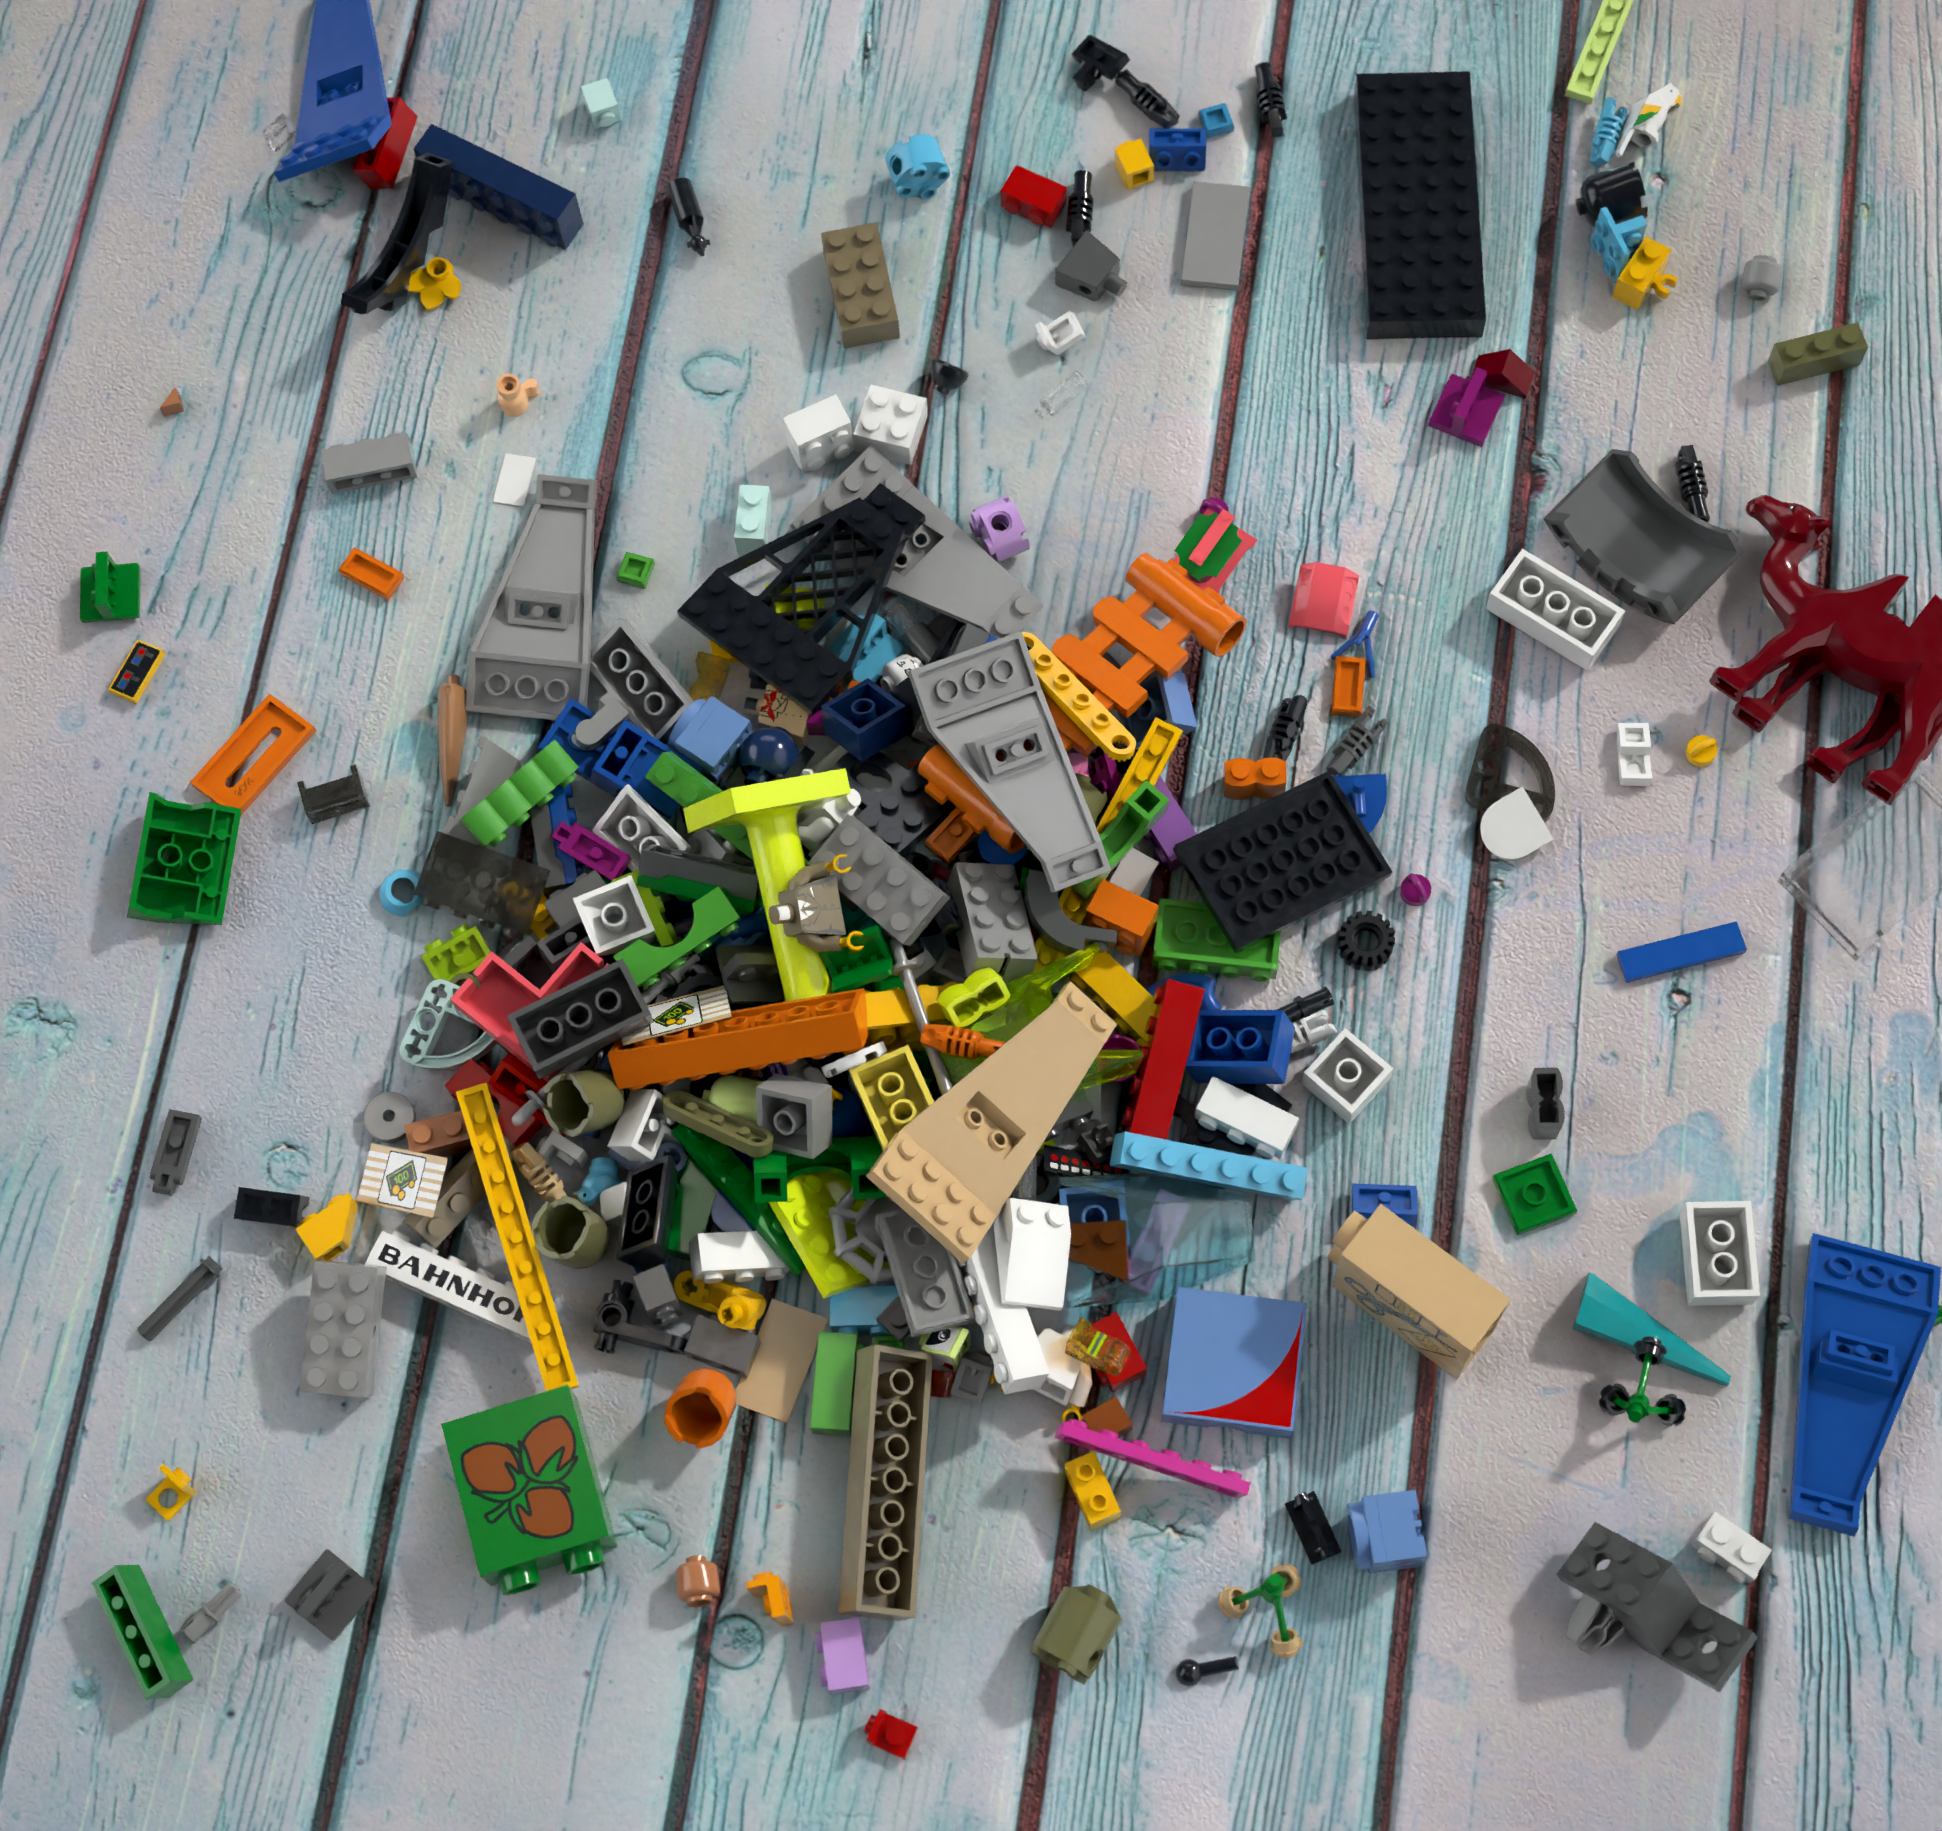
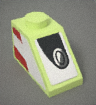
[919,1326,971,1373]

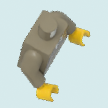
[769,854,864,952]

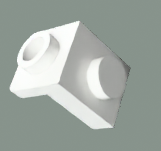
[1035,310,1086,356]

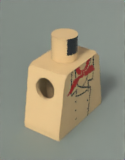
[744,684,809,748]

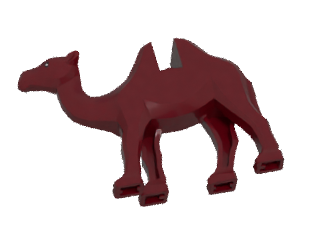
[1709,495,1942,805]

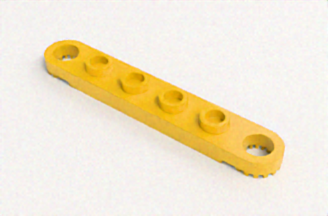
[1022,632,1136,762]

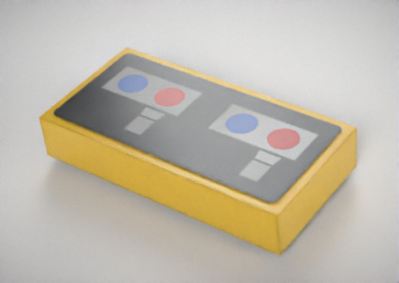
[108,639,166,704]

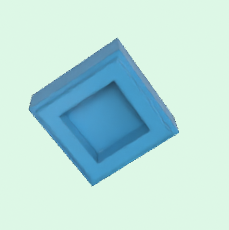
[1198,103,1234,139]

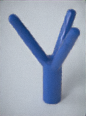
[1331,610,1379,678]

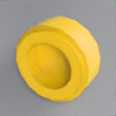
[1685,735,1717,767]

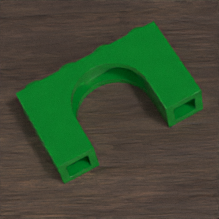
[753,1136,885,1203]

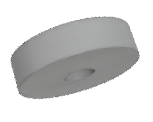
[364,1092,416,1143]

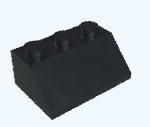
[616,1154,678,1271]

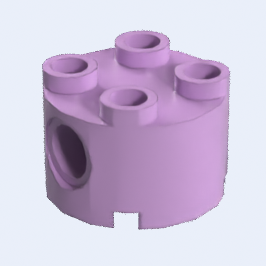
[969,495,1030,563]

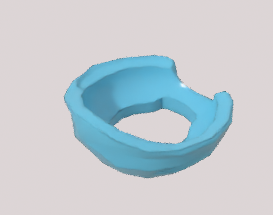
[380,869,429,916]

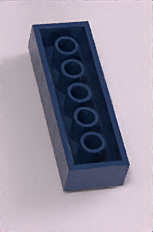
[413,123,584,250]

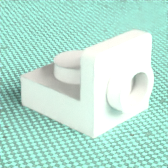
[536,1130,589,1168]

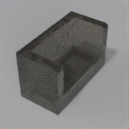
[297,764,370,824]

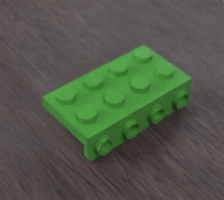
[1152,898,1281,982]

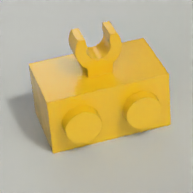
[1612,236,1678,310]

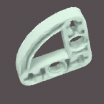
[400,979,498,1070]

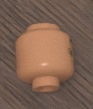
[676,1555,720,1607]

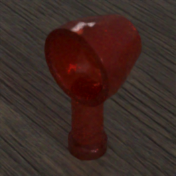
[930,1370,957,1398]

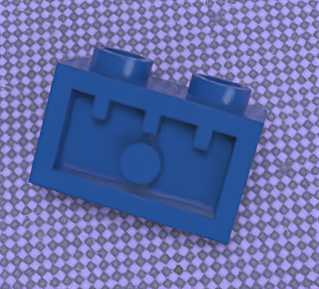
[1149,128,1206,171]
[1351,1183,1418,1229]

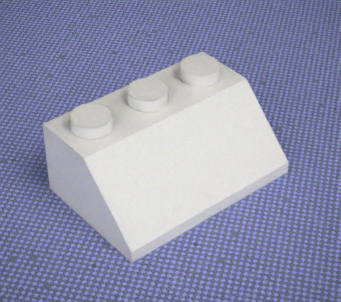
[592,784,691,872]

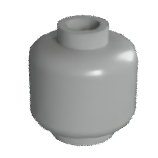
[1741,255,1782,301]

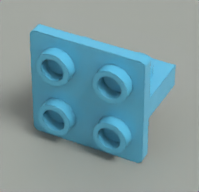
[1591,207,1647,284]
[828,614,905,684]

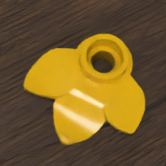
[408,257,461,310]

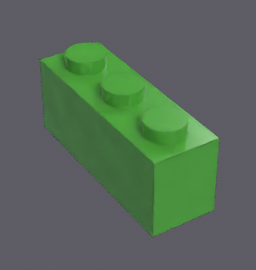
[810,1332,864,1437]

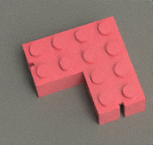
[450,942,609,1082]

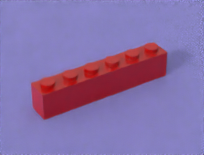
[1122,979,1205,1175]

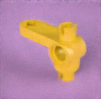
[674,1269,766,1330]

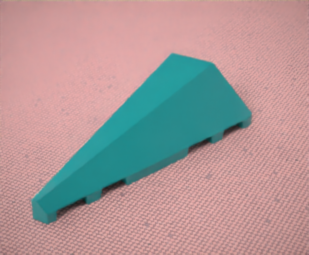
[1572,1272,1731,1387]

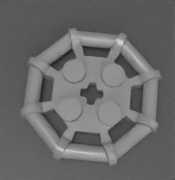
[828,1187,901,1284]

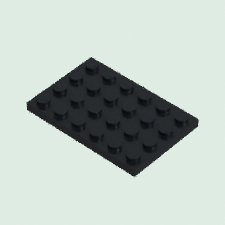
[1173,770,1393,953]

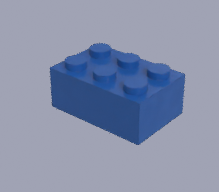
[1185,1010,1295,1084]

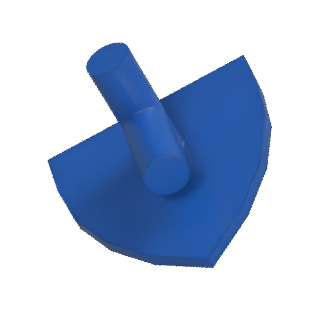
[1333,774,1387,834]

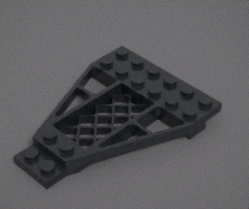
[677,483,926,716]

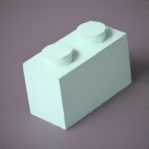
[734,485,772,554]

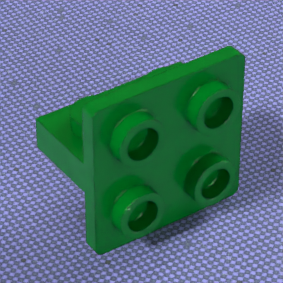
[80,551,141,623]
[819,925,893,993]

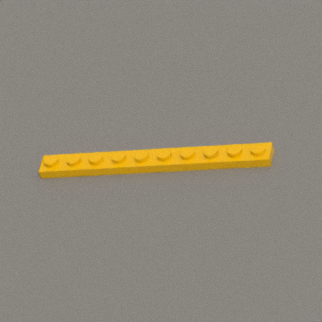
[1028,717,1183,995]
[456,1082,579,1391]

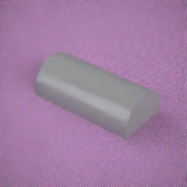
[590,618,694,745]

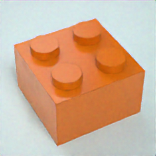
[1085,879,1159,957]

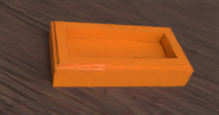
[338,547,405,601]
[1331,656,1366,717]

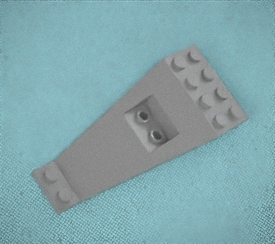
[907,631,1111,892]

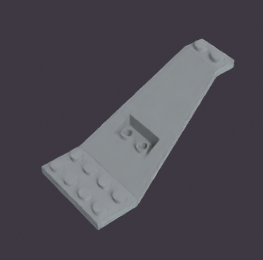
[790,444,1044,639]
[465,474,597,720]

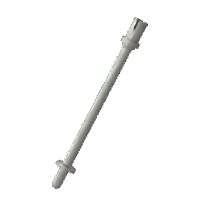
[889,938,952,1095]
[511,953,700,1126]

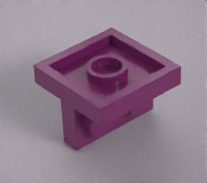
[1428,367,1506,447]

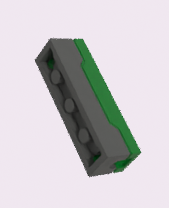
[636,844,764,915]

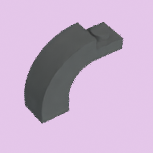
[1024,870,1117,958]

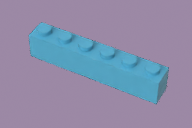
[1109,1132,1308,1201]

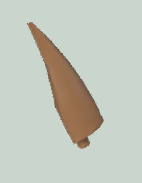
[438,675,468,806]

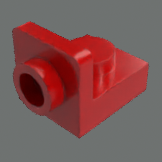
[864,1709,918,1760]

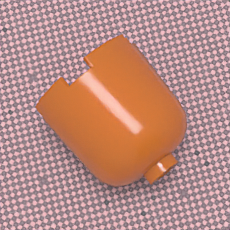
[664,1368,736,1448]

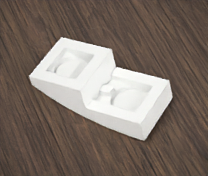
[1617,723,1652,786]

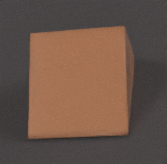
[160,387,184,417]

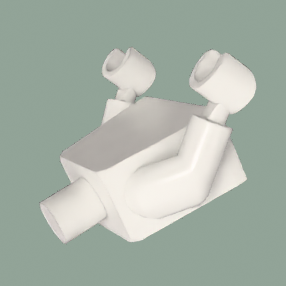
[797,769,861,852]

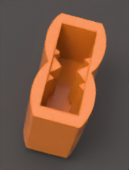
[1223,757,1287,800]

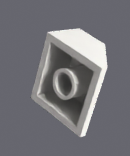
[573,875,657,956]

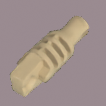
[510,1142,568,1204]

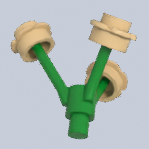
[1218,1564,1303,1659]

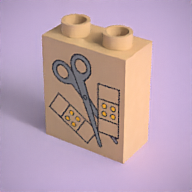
[1327,1204,1511,1379]

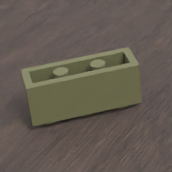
[1768,322,1868,386]

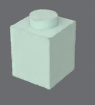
[581,78,621,129]

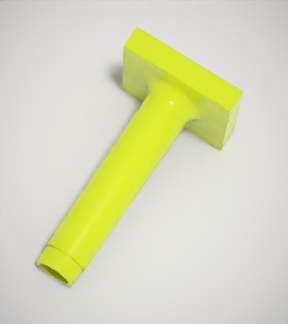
[683,768,851,1002]

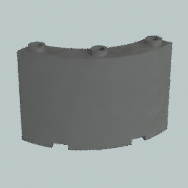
[1543,449,1743,624]

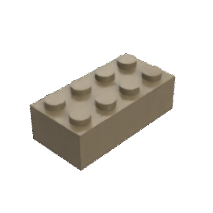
[821,222,900,349]

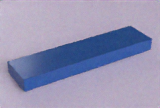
[1616,921,1747,983]

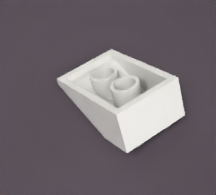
[993,1198,1071,1311]

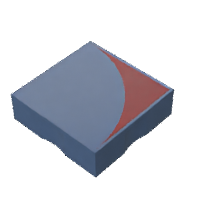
[1162,1287,1307,1439]

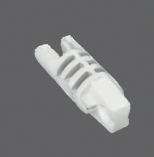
[1291,1010,1337,1053]

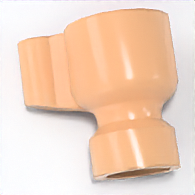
[496,374,540,417]

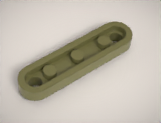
[662,1091,774,1158]

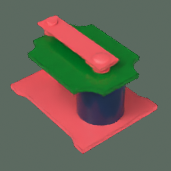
[1174,508,1258,594]

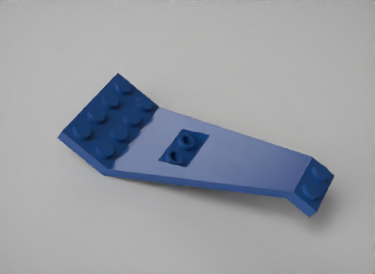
[274,0,392,182]
[1789,1233,1941,1537]

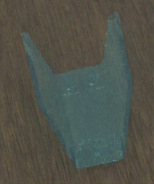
[1056,1172,1256,1308]

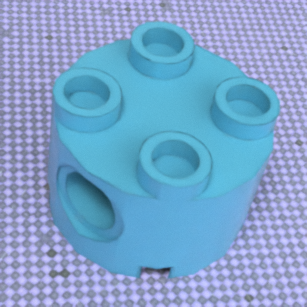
[885,134,950,199]

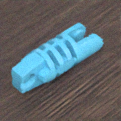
[1589,97,1628,168]

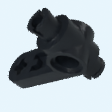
[593,1280,688,1355]

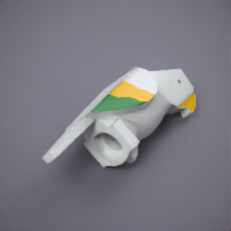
[1615,83,1682,158]

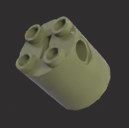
[1030,1584,1122,1685]

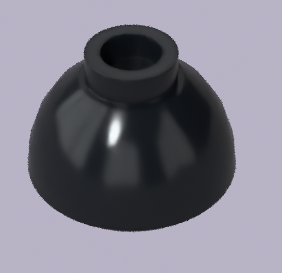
[930,358,969,395]

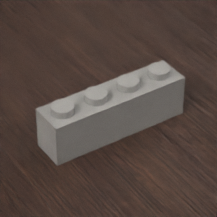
[435,736,522,876]

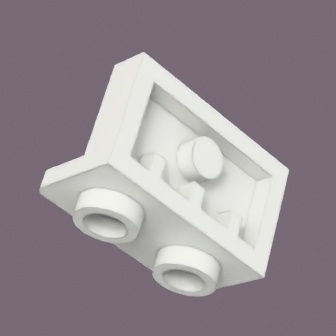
[1692,1511,1772,1585]

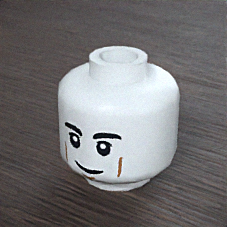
[880,654,924,694]

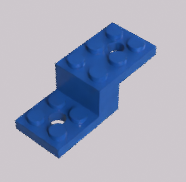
[538,698,703,820]

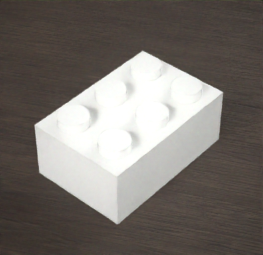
[1679,1201,1760,1306]

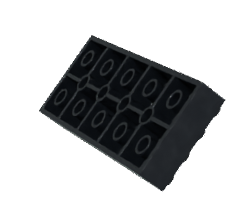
[1354,71,1486,339]

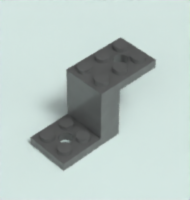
[1556,1522,1758,1692]

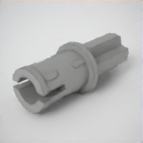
[181,1583,242,1642]

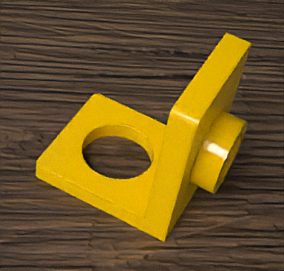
[146,1464,197,1521]

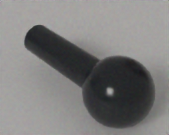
[1176,1656,1239,1686]

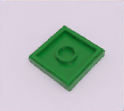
[1492,1153,1577,1236]

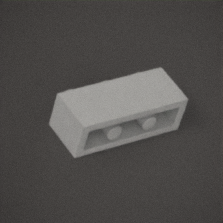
[321,433,417,494]

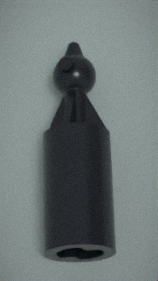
[667,178,710,257]

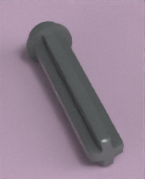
[137,1256,223,1341]

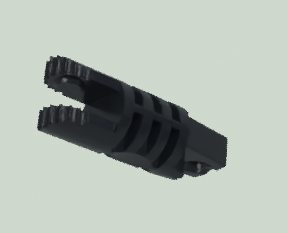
[1263,695,1307,761]

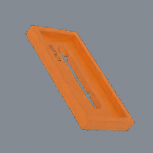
[190,694,316,815]

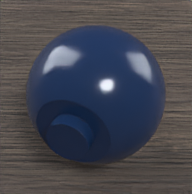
[739,727,799,785]

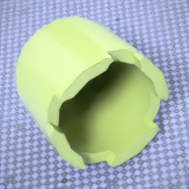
[702,1075,764,1124]

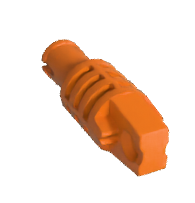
[920,1024,1006,1060]

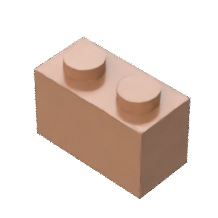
[404,1110,472,1158]

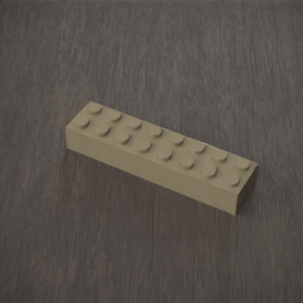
[838,1344,933,1621]

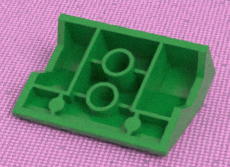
[127,792,242,925]

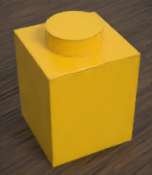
[1114,138,1154,190]

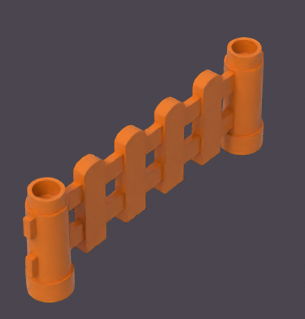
[918,553,1247,853]

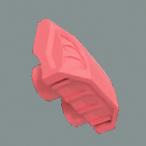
[1288,562,1359,639]

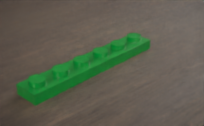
[671,1123,806,1277]

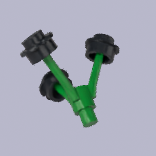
[1599,1336,1686,1426]

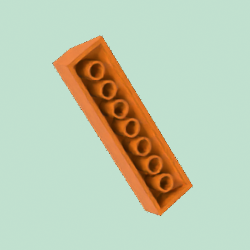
[607,988,868,1091]

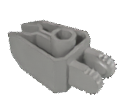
[1567,1594,1626,1654]

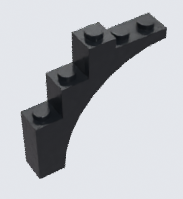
[341,153,453,314]

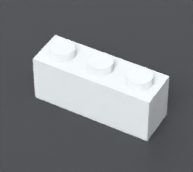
[1195,1076,1299,1159]
[689,1231,790,1284]

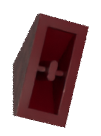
[1471,349,1535,399]

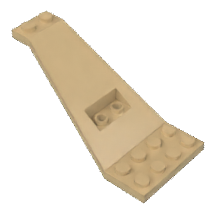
[866,981,1117,1263]

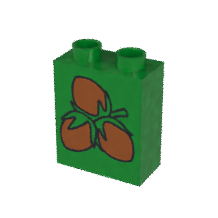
[441,1385,617,1595]

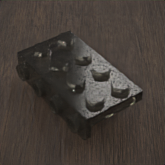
[414,831,550,939]

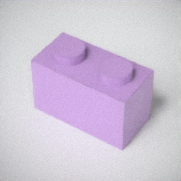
[815,1617,870,1694]

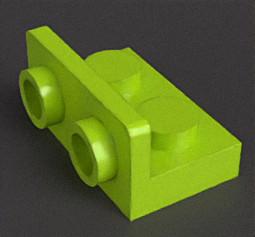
[420,923,491,982]

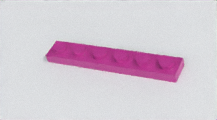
[1054,1419,1251,1499]

